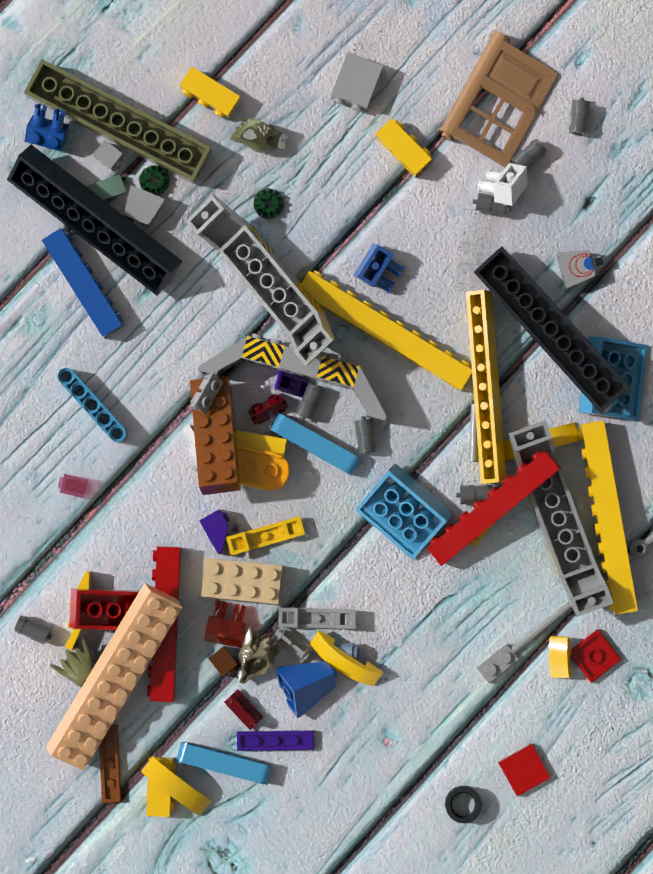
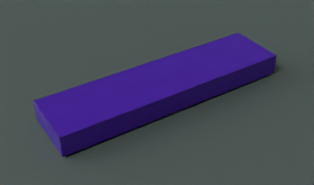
[237,730,314,751]

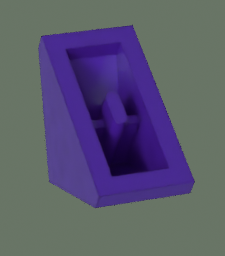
[274,370,308,398]

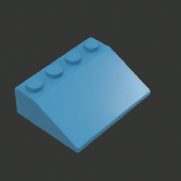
[579,336,648,421]
[355,463,453,560]

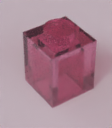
[58,474,89,498]

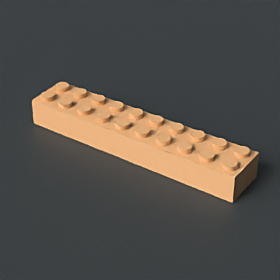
[46,583,183,771]

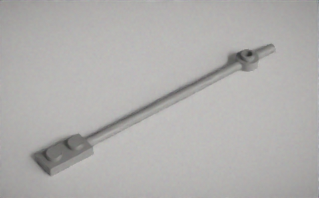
[477,533,653,683]

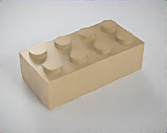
[201,558,282,604]

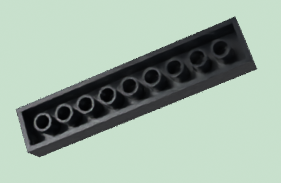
[7,144,183,296]
[474,246,633,415]

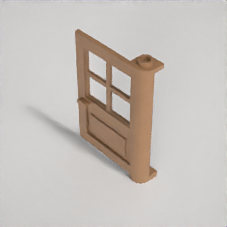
[438,31,558,168]

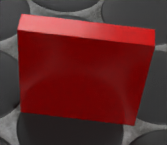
[570,629,622,683]
[498,744,550,796]

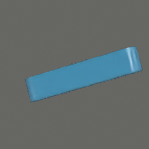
[58,368,127,443]
[270,413,361,476]
[176,742,272,785]

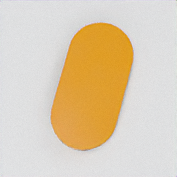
[237,444,290,491]

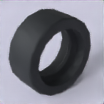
[445,785,482,824]

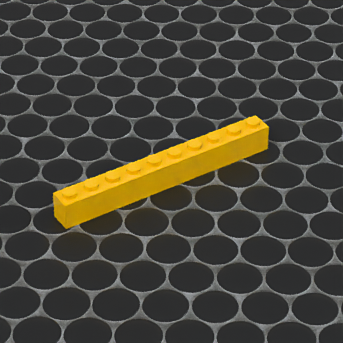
[301,271,472,391]
[466,290,506,484]
[577,420,638,615]

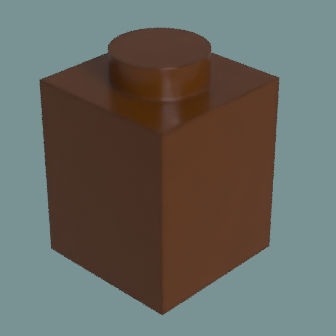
[208,646,238,677]

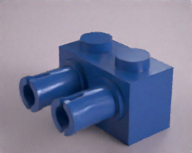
[24,104,69,151]
[353,243,405,293]

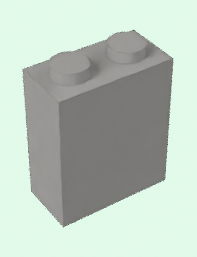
[331,52,383,112]

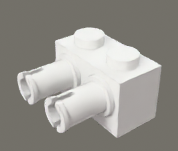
[478,163,527,206]

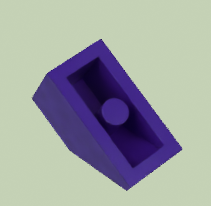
[199,509,230,554]

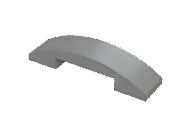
[278,608,356,629]

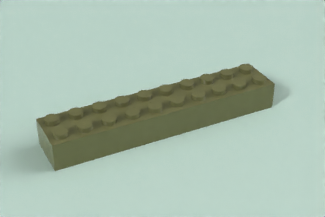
[24,59,212,184]

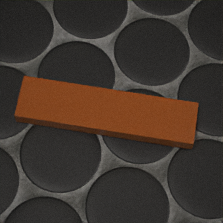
[99,724,122,803]

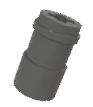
[569,97,591,135]
[511,139,547,170]
[473,193,510,217]
[295,384,324,421]
[354,416,376,454]
[456,484,493,504]
[14,615,52,645]

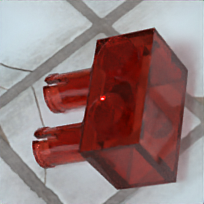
[204,600,247,648]

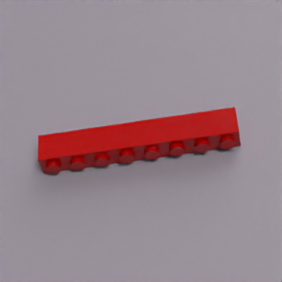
[427,450,562,566]
[147,546,181,702]

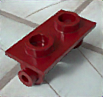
[248,393,288,425]
[224,689,264,730]

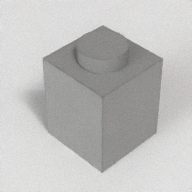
[93,139,124,171]

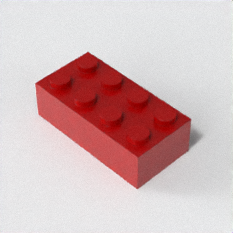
[69,588,140,630]

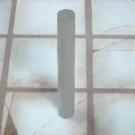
[469,404,478,462]

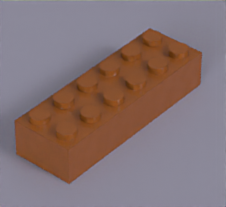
[190,375,241,495]

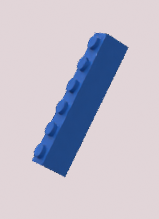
[41,228,124,338]

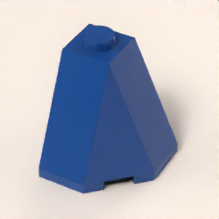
[276,661,337,718]

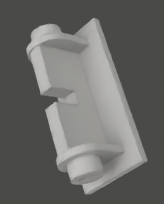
[190,372,223,415]
[273,627,313,664]

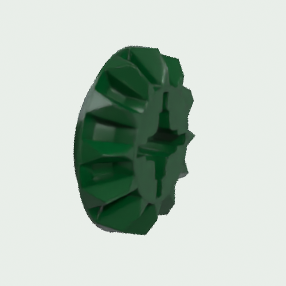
[139,165,170,195]
[253,188,284,219]

